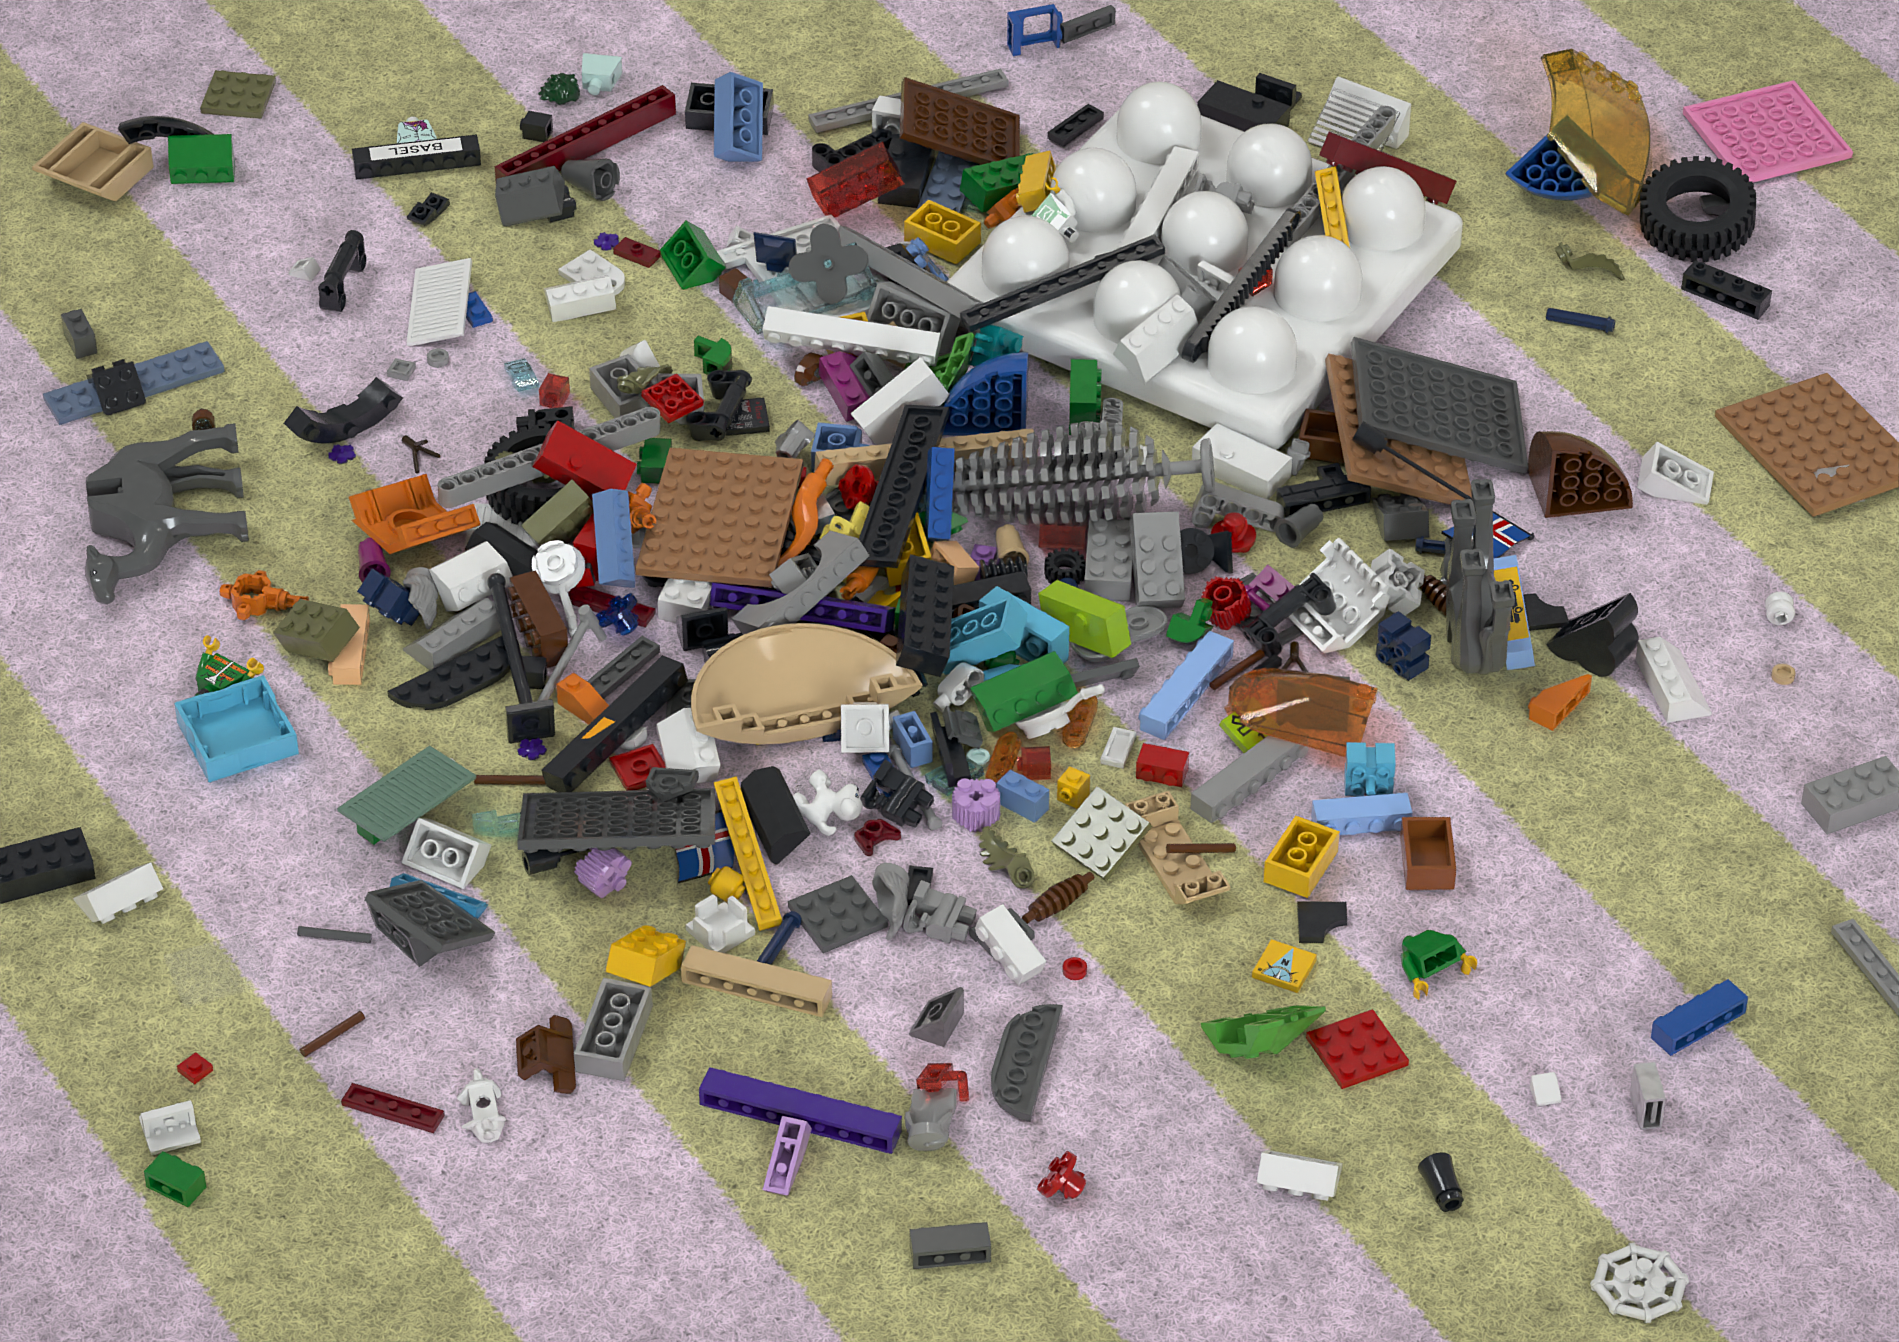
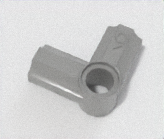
[775,420,815,459]

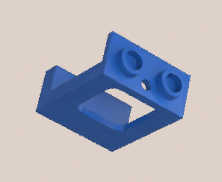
[1007,4,1063,56]

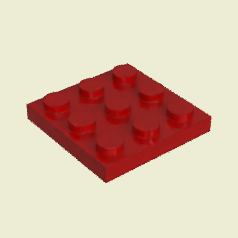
[1306,1009,1409,1089]

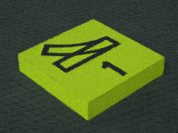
[1219,698,1280,753]

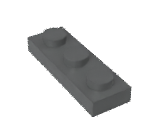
[1060,5,1116,43]

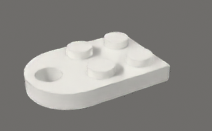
[558,250,625,295]

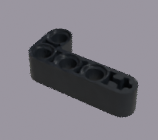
[812,129,893,180]

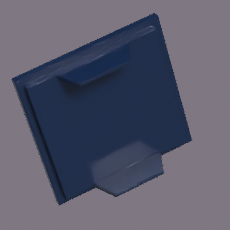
[753,232,797,273]

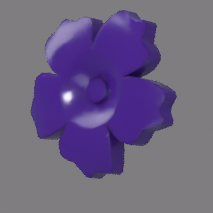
[594,232,619,251]
[328,444,356,464]
[517,738,547,760]

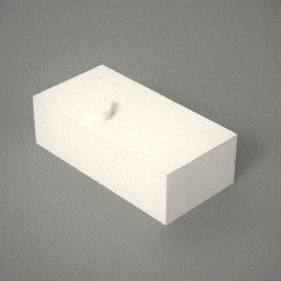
[851,358,950,445]
[1192,423,1292,499]

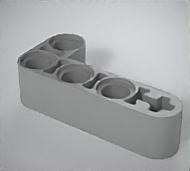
[1158,256,1217,319]
[1079,398,1123,453]
[1192,482,1284,532]

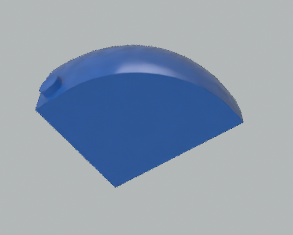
[1505,116,1626,201]
[942,352,1029,436]

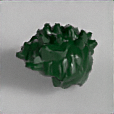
[538,73,580,105]

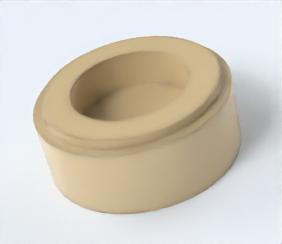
[1771,664,1796,685]

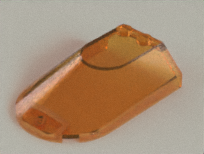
[1228,668,1378,757]

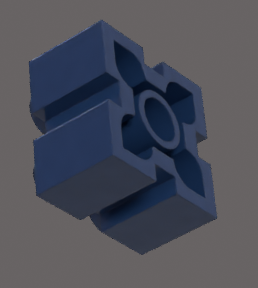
[357,569,420,626]
[1376,611,1432,681]

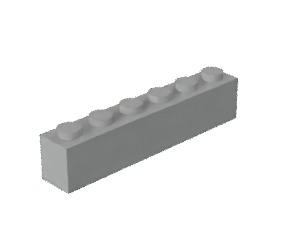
[1190,721,1309,824]

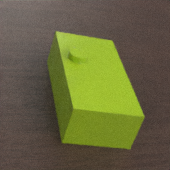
[1038,580,1131,658]

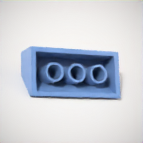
[714,72,763,162]
[592,489,635,588]

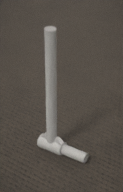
[537,605,607,701]

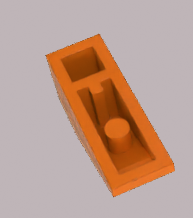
[556,672,609,725]
[1528,674,1592,731]

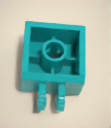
[969,324,1024,367]

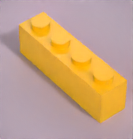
[1016,150,1056,213]

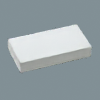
[1100,727,1136,769]

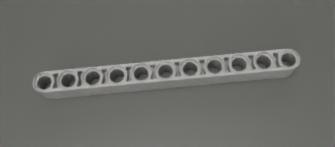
[1288,106,1396,247]
[838,225,983,318]
[438,407,660,508]

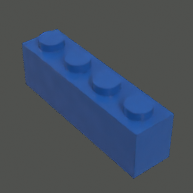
[924,447,955,542]
[1651,979,1748,1056]

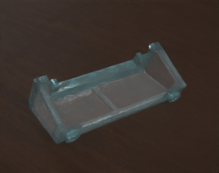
[732,242,877,335]

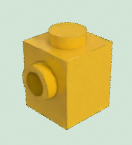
[1057,766,1090,809]

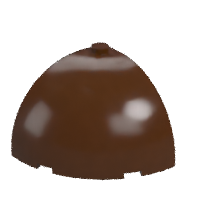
[1527,431,1633,518]

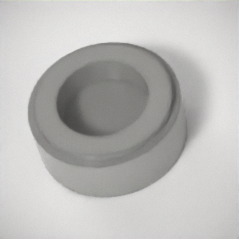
[427,348,449,368]

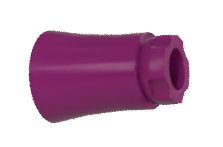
[358,538,391,583]

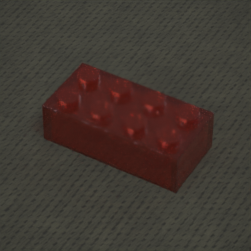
[806,142,904,218]

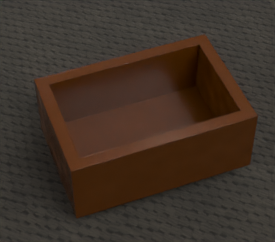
[1299,409,1345,464]

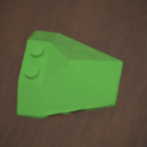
[904,332,975,406]
[1201,1005,1326,1059]

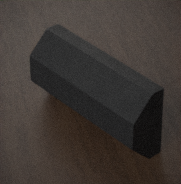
[465,522,538,576]
[741,766,811,865]

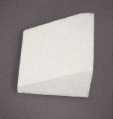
[726,226,754,248]
[288,257,321,281]
[620,727,647,751]
[1530,1072,1561,1106]

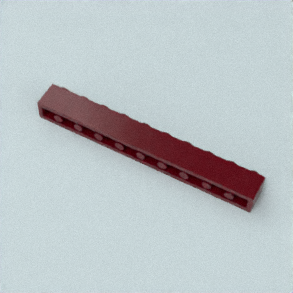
[494,85,676,181]

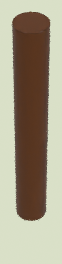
[1209,649,1265,690]
[474,775,546,785]
[1166,843,1236,853]
[299,1011,365,1057]

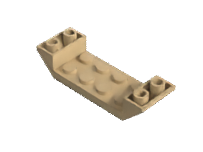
[1125,791,1230,904]

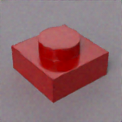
[177,1052,213,1085]

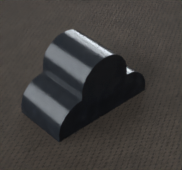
[1546,593,1639,677]

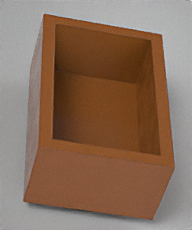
[1400,817,1456,890]

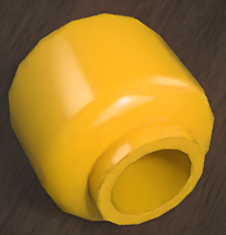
[708,866,746,902]

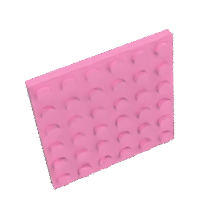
[1683,80,1853,183]

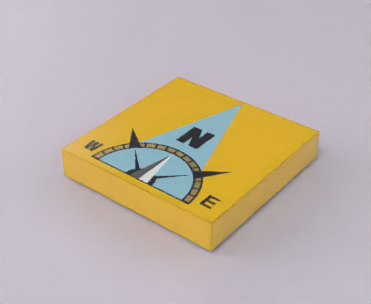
[1252,939,1317,993]

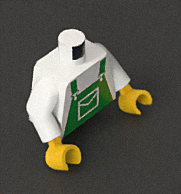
[1031,177,1079,242]

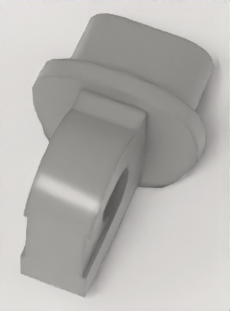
[1287,438,1310,476]

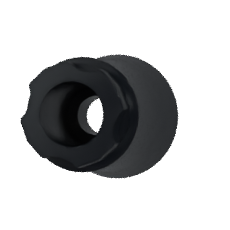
[1418,1152,1464,1212]

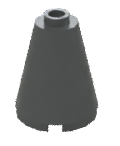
[561,158,620,201]

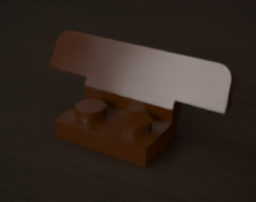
[516,1015,576,1094]

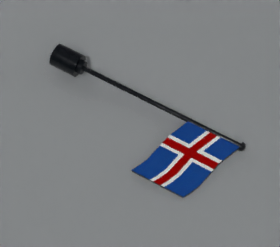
[1352,421,1535,558]
[522,810,734,884]

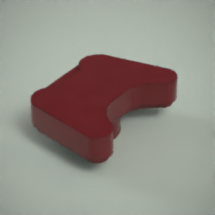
[854,819,901,856]

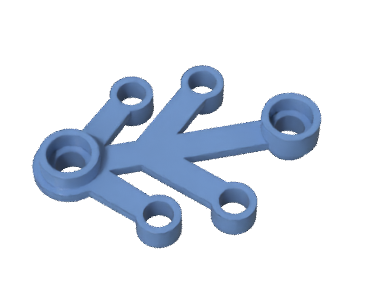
[906,237,949,282]

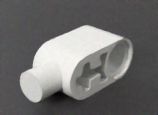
[933,662,984,713]

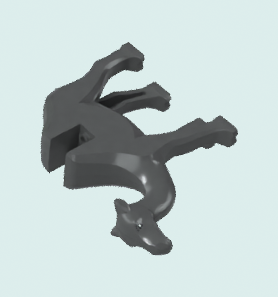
[85,423,249,605]
[1440,479,1515,675]

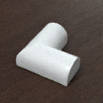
[620,340,660,385]

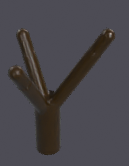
[401,435,441,474]
[1278,641,1309,677]

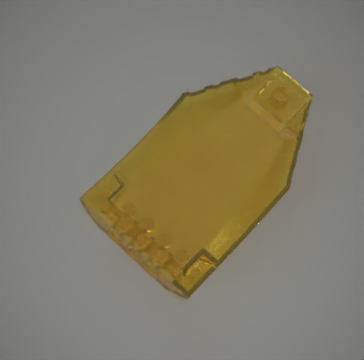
[1541,48,1652,216]

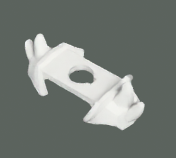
[457,1068,506,1143]

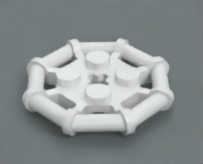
[1590,1242,1689,1323]

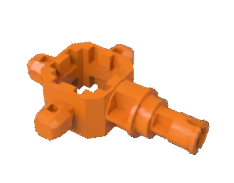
[984,188,1022,229]
[626,483,656,534]
[219,570,309,620]

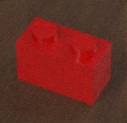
[1136,743,1190,787]

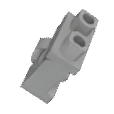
[1195,174,1255,214]
[903,880,977,943]

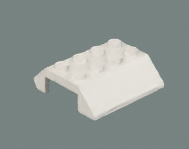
[1269,538,1390,654]

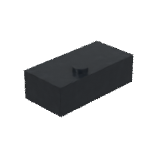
[1197,80,1290,132]
[685,82,774,135]
[878,133,935,208]

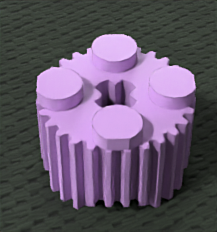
[952,778,1000,832]
[574,847,632,898]

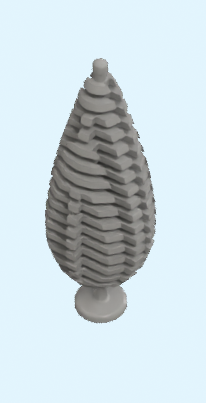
[920,421,1215,529]

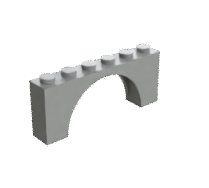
[732,531,869,635]

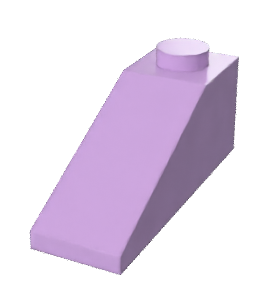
[763,1116,812,1196]

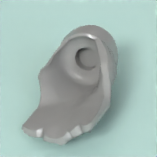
[403,567,438,629]
[872,863,909,940]
[904,1088,957,1151]

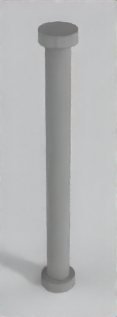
[887,745,943,831]

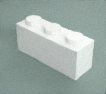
[975,904,1046,985]

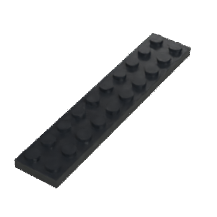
[859,404,950,568]

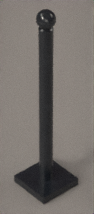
[487,573,555,744]

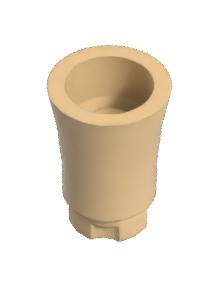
[995,524,1029,565]

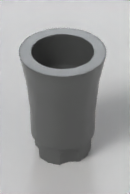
[1275,504,1324,548]

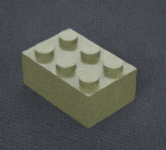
[521,480,594,548]
[273,599,360,662]

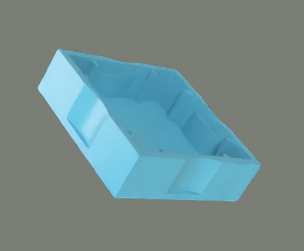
[174,675,299,782]

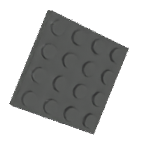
[364,880,495,954]

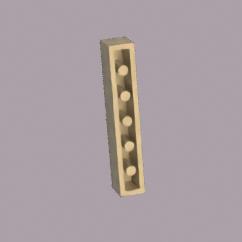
[681,945,832,1017]

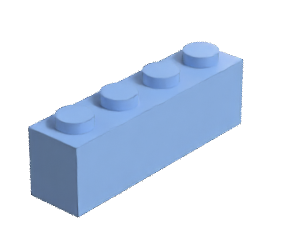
[1311,793,1413,835]

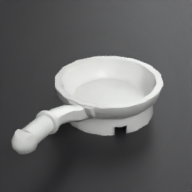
[532,540,585,637]
[1016,684,1105,739]

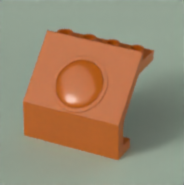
[349,474,481,554]

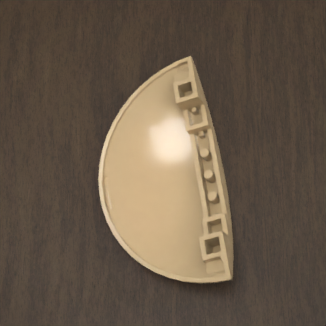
[691,623,922,744]

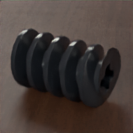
[979,556,1028,580]

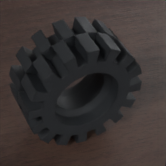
[1044,548,1086,585]

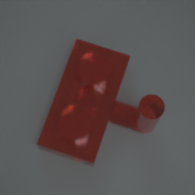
[916,1063,969,1101]

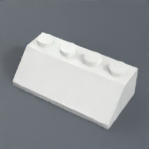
[1324,77,1411,149]
[1113,294,1199,385]
[1635,637,1712,723]

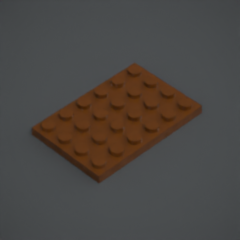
[900,77,1020,165]

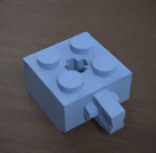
[811,423,870,472]

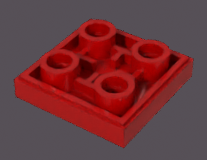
[641,373,704,424]

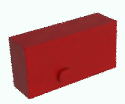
[532,421,637,500]

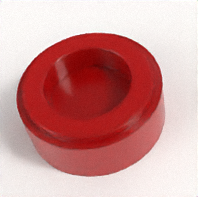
[1062,957,1087,980]

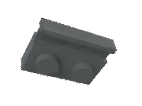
[942,706,983,749]

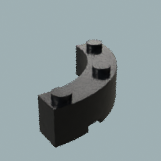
[283,377,403,444]

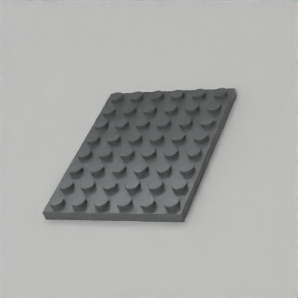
[1351,337,1528,474]
[517,788,716,853]

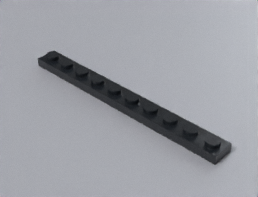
[960,234,1165,333]

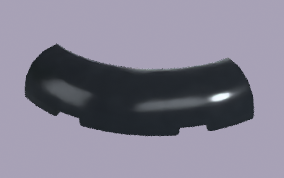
[118,116,213,144]

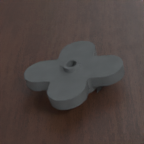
[789,224,869,304]

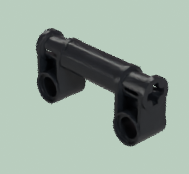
[318,230,367,312]
[686,370,752,441]
[1240,572,1336,657]

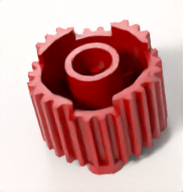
[1201,576,1252,630]

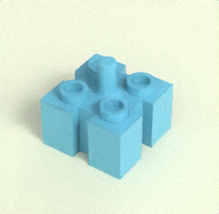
[1344,742,1396,797]

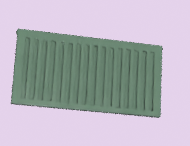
[337,745,476,842]

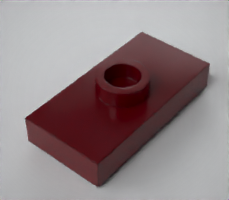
[613,237,661,268]

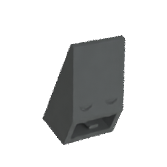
[1372,493,1429,541]

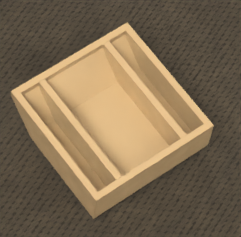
[32,122,154,201]

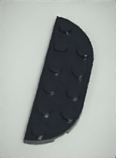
[387,636,510,710]

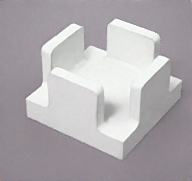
[841,702,889,753]
[686,894,755,953]

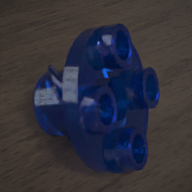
[596,593,639,636]

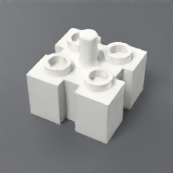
[1371,549,1425,616]

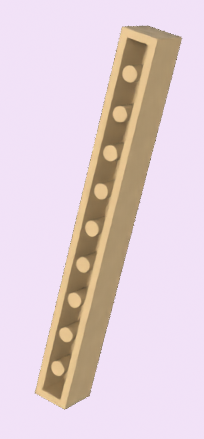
[814,429,1038,486]

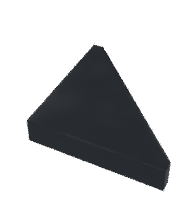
[1208,531,1233,573]

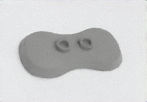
[1070,605,1168,662]

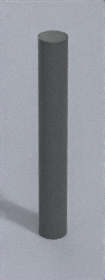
[297,926,372,943]

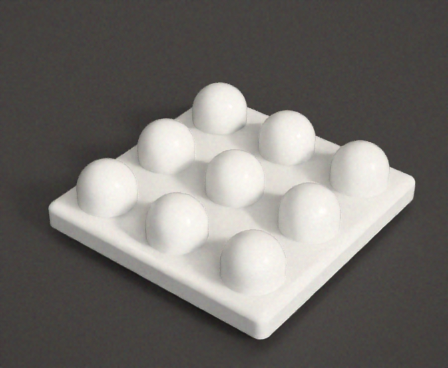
[947,82,1463,450]

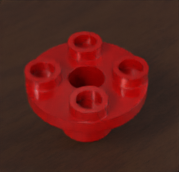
[838,464,879,510]
[1211,512,1256,553]
[1037,1151,1086,1199]

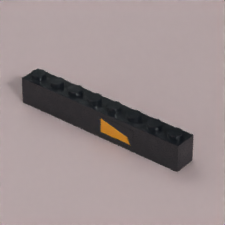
[541,655,688,792]

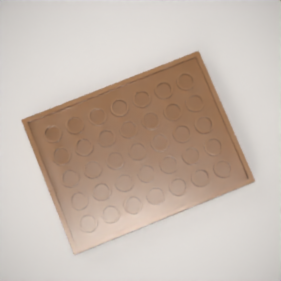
[1325,353,1472,505]
[1715,373,1899,517]
[635,448,804,588]

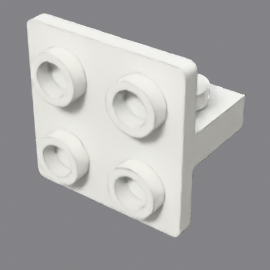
[1197,260,1235,300]
[139,1100,201,1155]

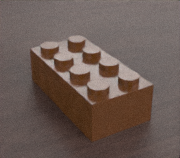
[507,570,568,668]

